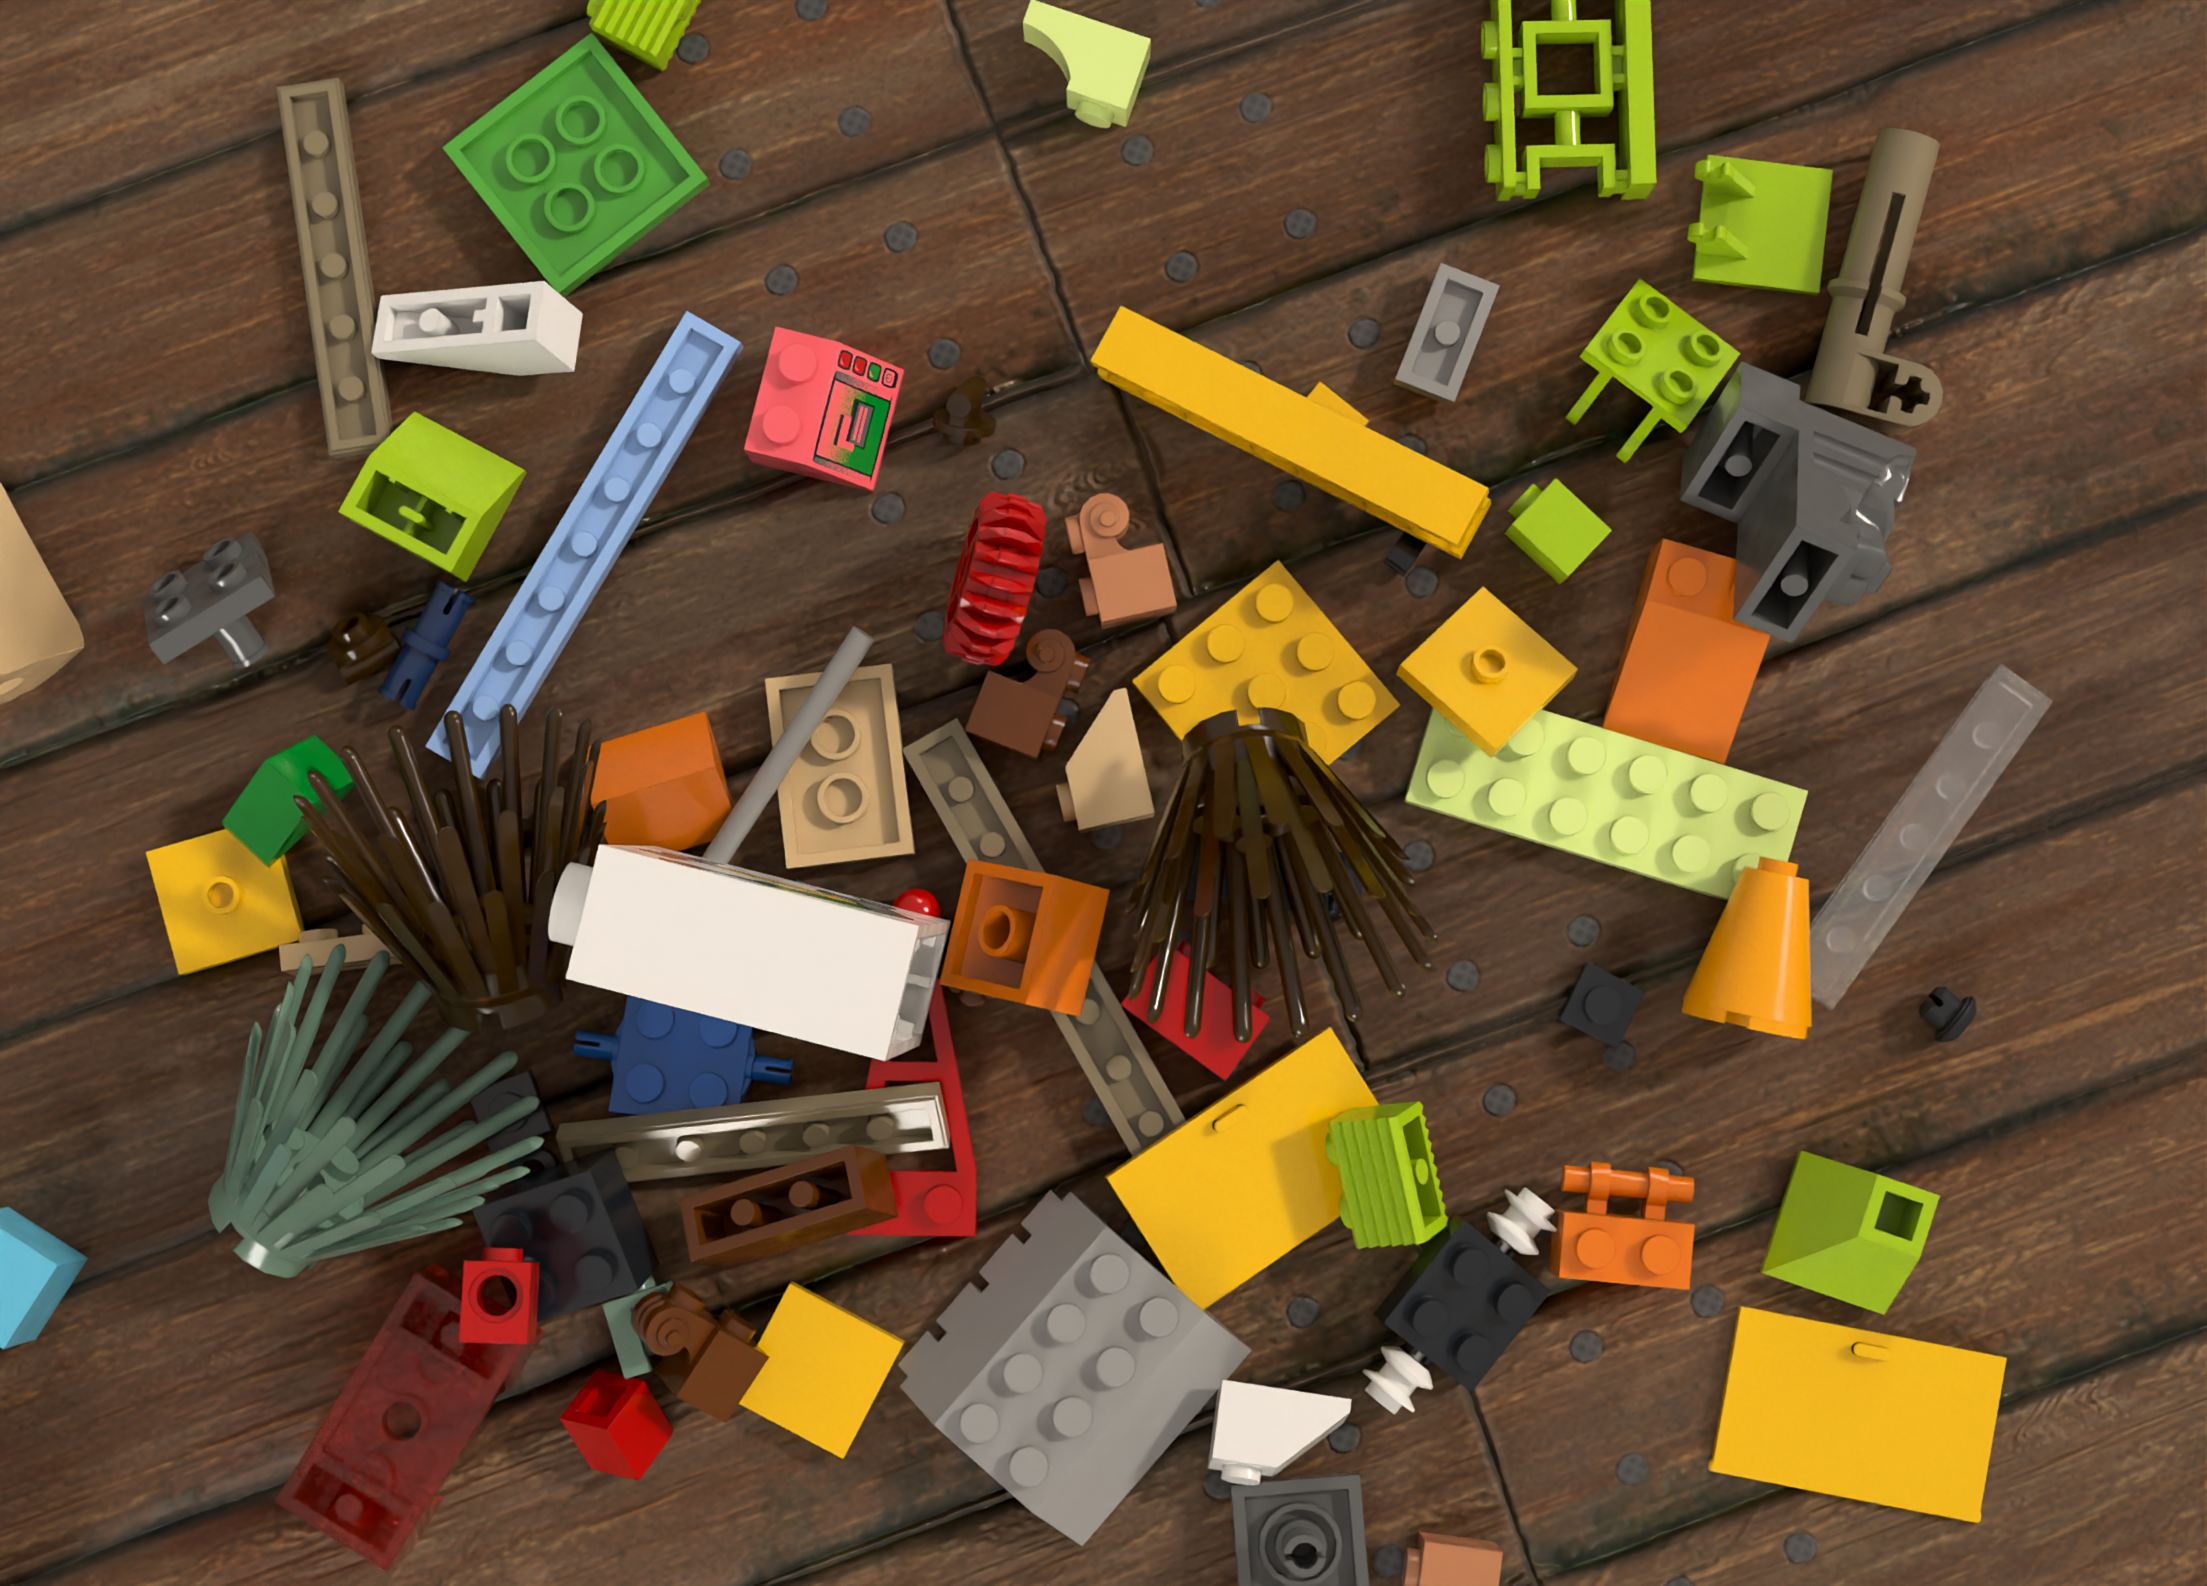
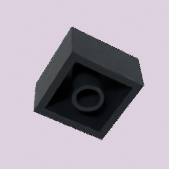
[472,1146,660,1323]

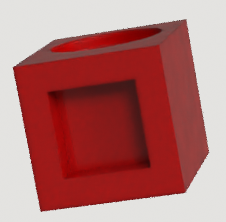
[459,1248,540,1344]

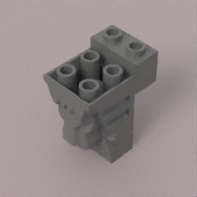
[1680,362,1916,644]

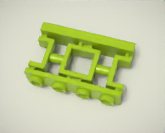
[1481,0,1657,201]

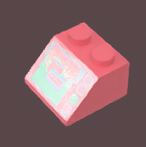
[744,327,904,493]

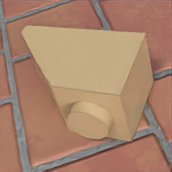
[1056,688,1155,833]

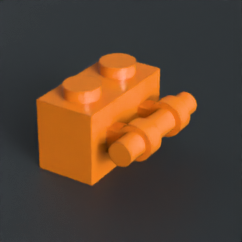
[1549,1161,1695,1290]

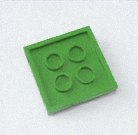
[442,32,710,297]

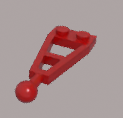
[847,888,977,1237]

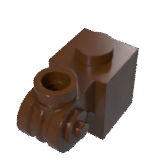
[965,629,1091,763]
[631,1282,769,1423]

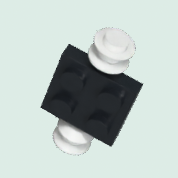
[1362,1187,1557,1415]

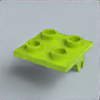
[1687,155,1833,296]
[1565,279,1740,464]

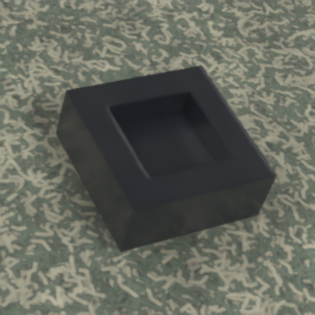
[1556,963,1645,1049]

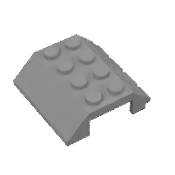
[898,1190,1252,1546]

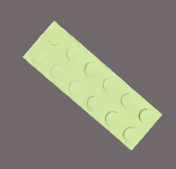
[1403,707,1808,901]

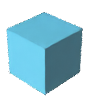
[0,1207,88,1349]

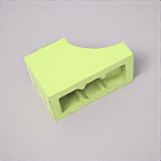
[1023,0,1151,128]

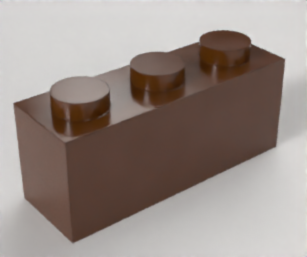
[679,1144,898,1270]

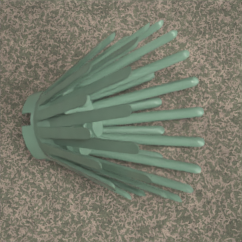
[208,943,544,1278]

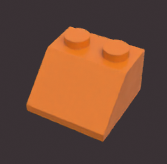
[939,859,1110,1017]

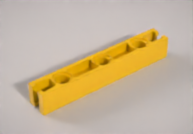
[1090,306,1491,559]

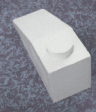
[371,281,583,376]

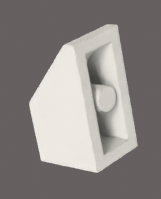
[1207,1380,1352,1485]

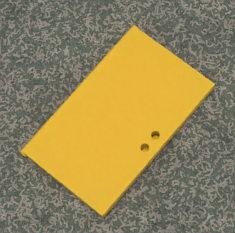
[1105,1026,1379,1310]
[1708,1305,2007,1523]

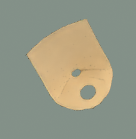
[0,483,84,705]

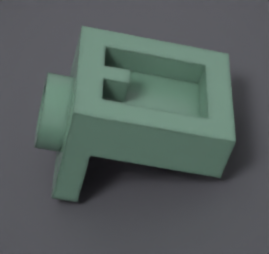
[602,1273,673,1379]

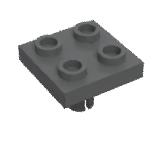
[143,531,275,669]
[1230,1471,1369,1586]

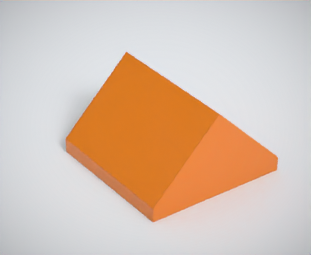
[586,711,735,852]

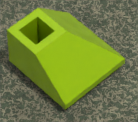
[1759,1150,1940,1315]

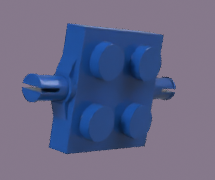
[574,995,794,1116]

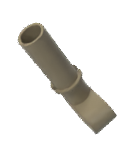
[1804,128,1943,434]

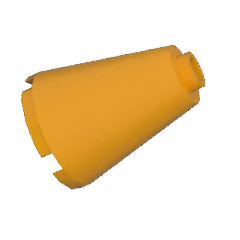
[1681,857,1812,1039]

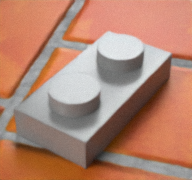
[1393,263,1500,407]

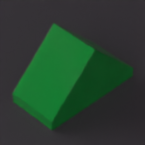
[222,735,355,868]

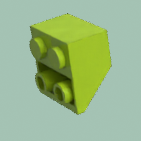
[338,411,527,582]

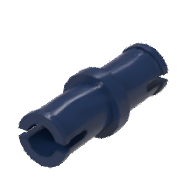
[377,579,475,710]

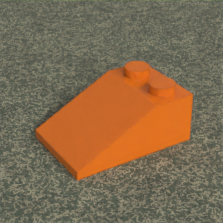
[1601,538,1771,765]

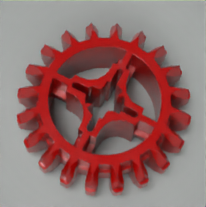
[942,491,1046,666]

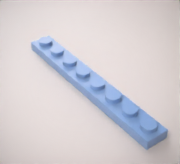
[425,311,744,780]

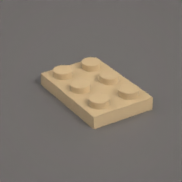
[765,663,915,870]

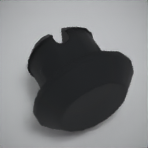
[1919,986,1977,1043]

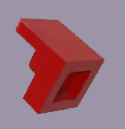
[559,1370,673,1481]

